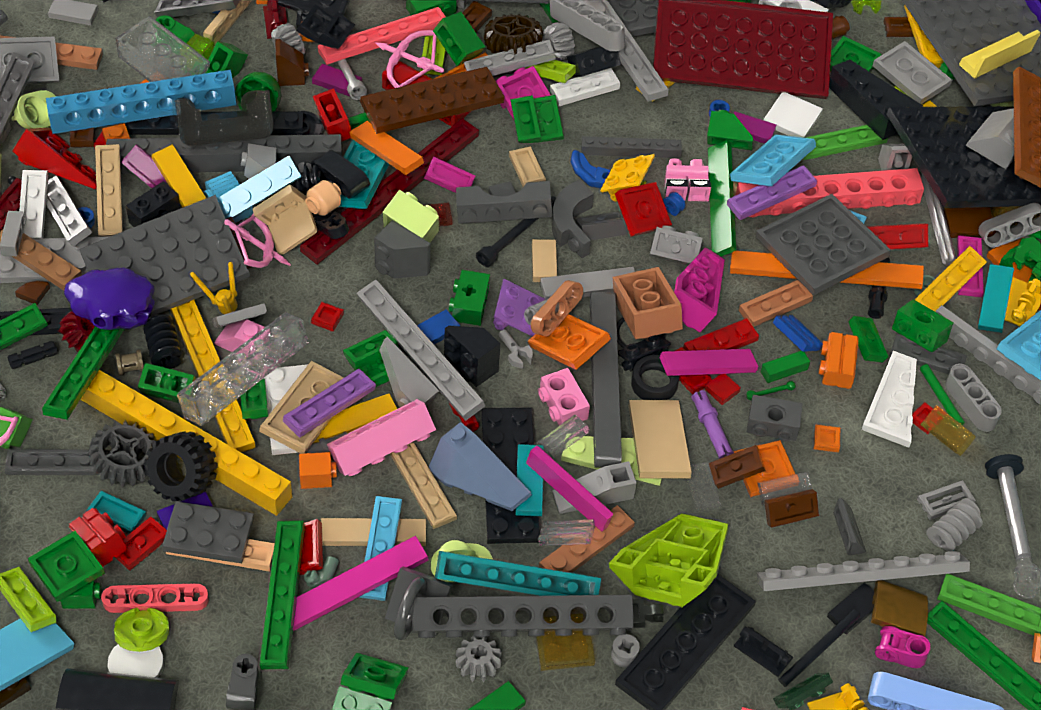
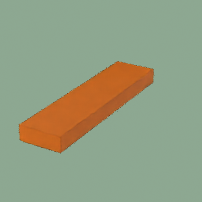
[349,121,424,175]

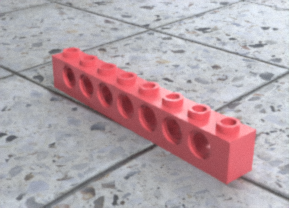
[735,168,924,218]

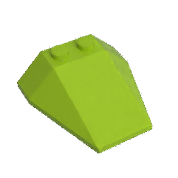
[609,513,728,607]

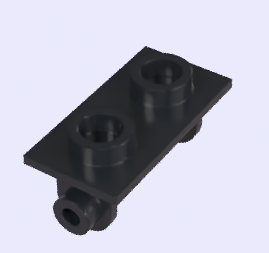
[618,335,671,372]
[734,626,793,677]

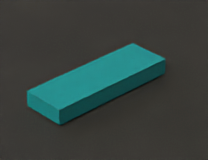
[978,264,1014,333]
[516,444,544,516]

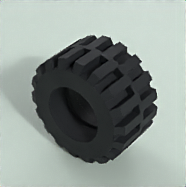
[144,431,218,502]

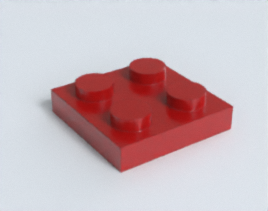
[615,182,672,237]

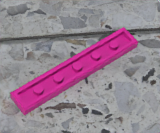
[293,536,429,631]

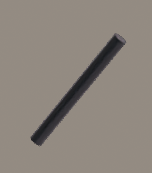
[778,609,861,687]

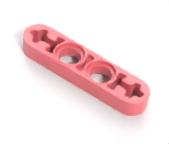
[101,584,209,613]

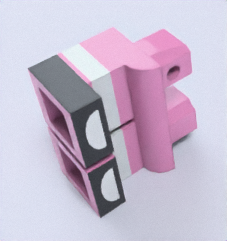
[664,159,711,201]

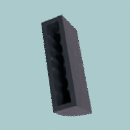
[56,668,179,710]

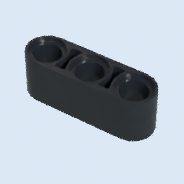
[311,150,370,199]

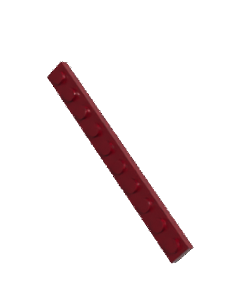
[300,118,479,265]

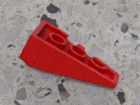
[12,127,97,189]

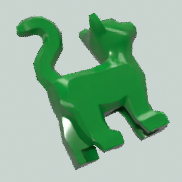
[999,230,1041,282]

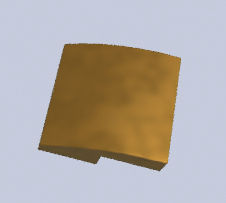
[871,580,928,637]

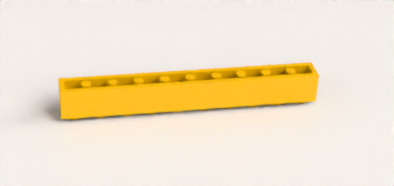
[80,370,292,516]

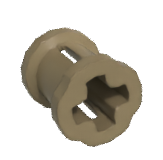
[115,349,144,376]

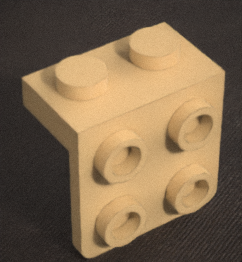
[252,184,317,255]

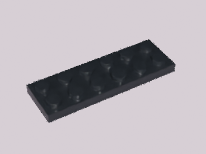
[481,407,540,544]
[615,574,756,710]

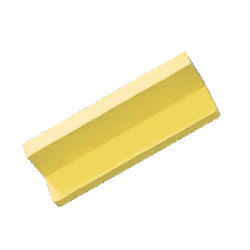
[959,30,1041,79]

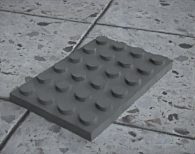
[79,195,250,318]

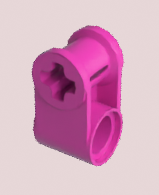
[875,626,930,669]

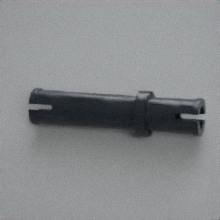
[868,257,890,319]

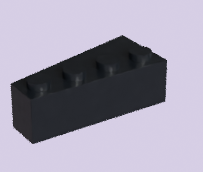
[829,59,923,140]

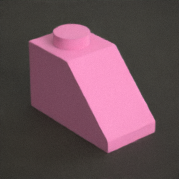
[214,319,270,363]

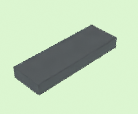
[890,333,967,374]

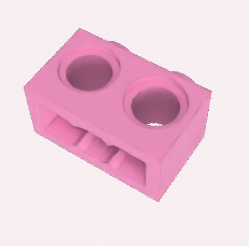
[538,368,590,429]

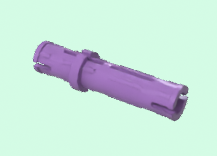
[691,390,734,459]

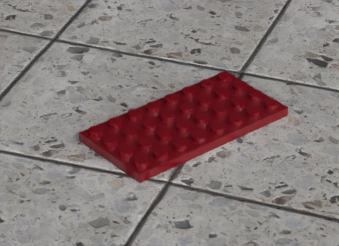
[653,0,833,99]

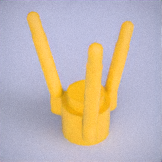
[190,262,238,314]

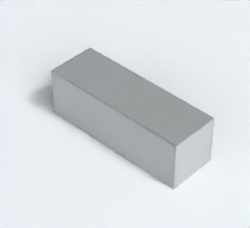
[0,211,26,256]

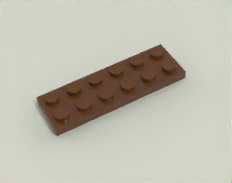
[360,67,505,134]

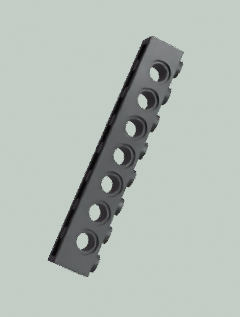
[412,595,633,638]

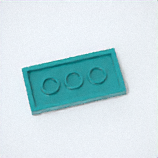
[338,140,389,209]

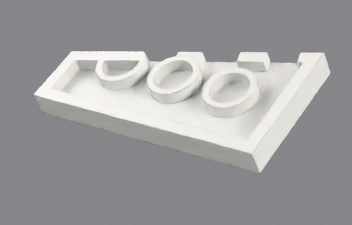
[862,351,917,448]
[263,364,308,455]

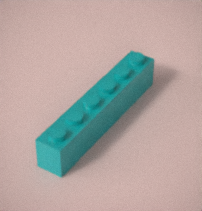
[435,551,601,596]

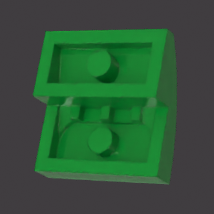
[510,95,564,143]
[343,330,399,388]

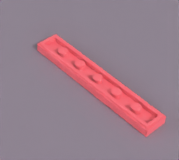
[318,7,446,65]

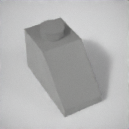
[240,143,276,179]
[878,144,912,171]

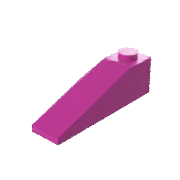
[674,247,725,332]

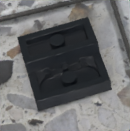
[296,4,355,49]

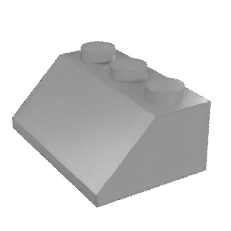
[966,108,1014,169]

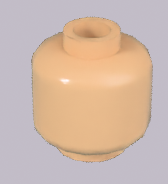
[305,180,342,216]

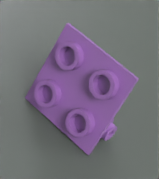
[493,279,544,336]

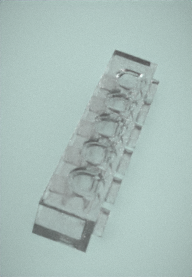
[177,312,309,426]

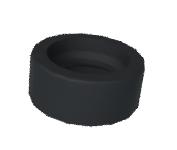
[631,355,679,400]

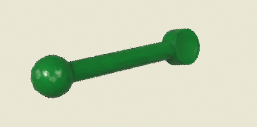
[746,381,796,400]

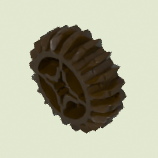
[484,13,543,55]

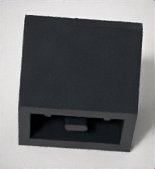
[444,325,501,387]

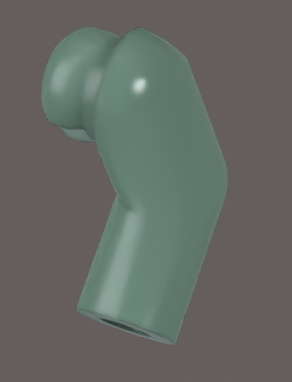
[304,556,339,588]

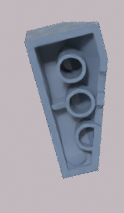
[429,422,532,511]

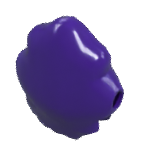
[64,267,155,330]

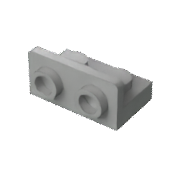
[650,226,703,265]

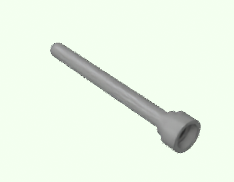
[337,59,367,100]

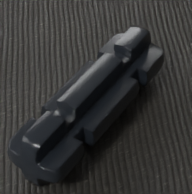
[7,341,58,369]

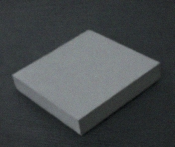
[212,303,267,328]

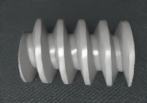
[926,498,983,551]

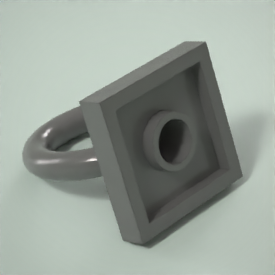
[385,566,453,640]

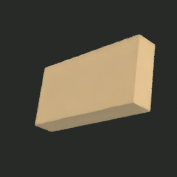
[509,146,546,187]
[532,239,557,282]

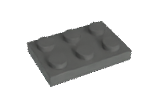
[162,501,254,564]

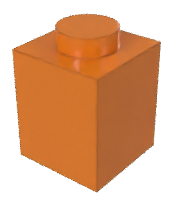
[299,452,337,489]

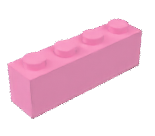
[327,399,436,476]

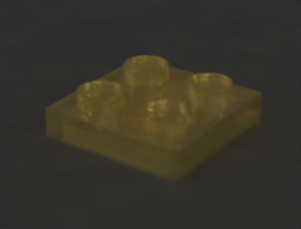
[536,613,595,671]

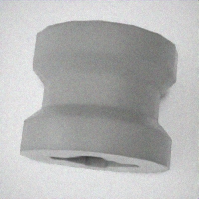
[611,634,640,668]

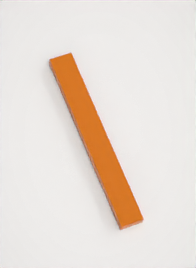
[730,251,924,289]

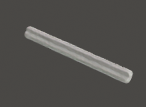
[921,173,956,266]

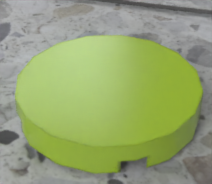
[114,608,169,652]

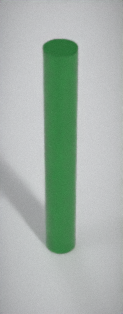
[920,364,965,427]

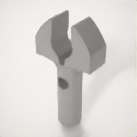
[498,330,533,368]

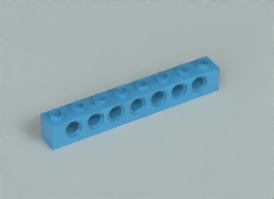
[46,70,236,134]

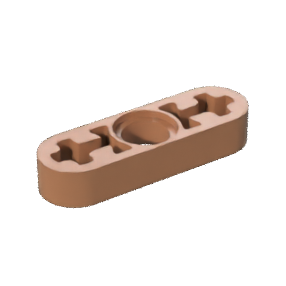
[531,280,583,336]

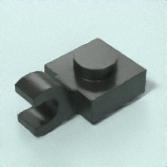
[632,598,664,628]

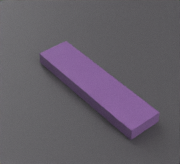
[727,165,817,220]
[283,369,376,438]

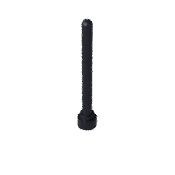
[476,196,556,268]

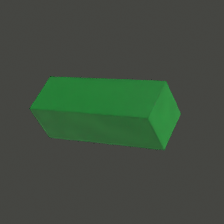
[761,351,810,383]

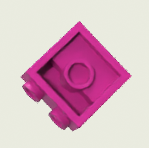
[496,66,551,120]

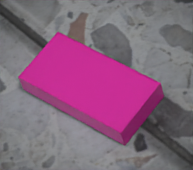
[424,157,475,193]

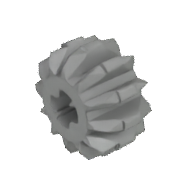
[543,22,575,61]
[271,23,305,54]
[456,636,502,683]

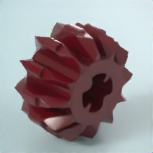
[58,311,95,352]

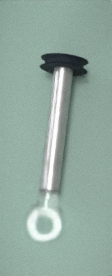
[985,454,1041,600]

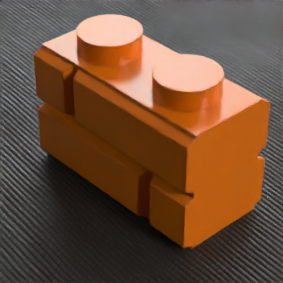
[818,332,859,389]

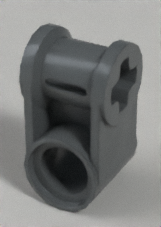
[226,654,259,710]

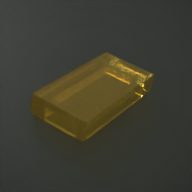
[920,405,976,456]

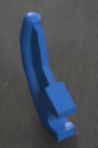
[570,150,610,188]

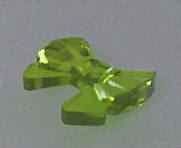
[851,0,881,15]

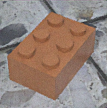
[613,267,683,340]

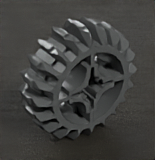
[88,420,155,487]

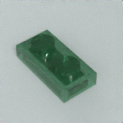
[773,673,833,710]

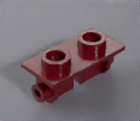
[263,0,287,39]

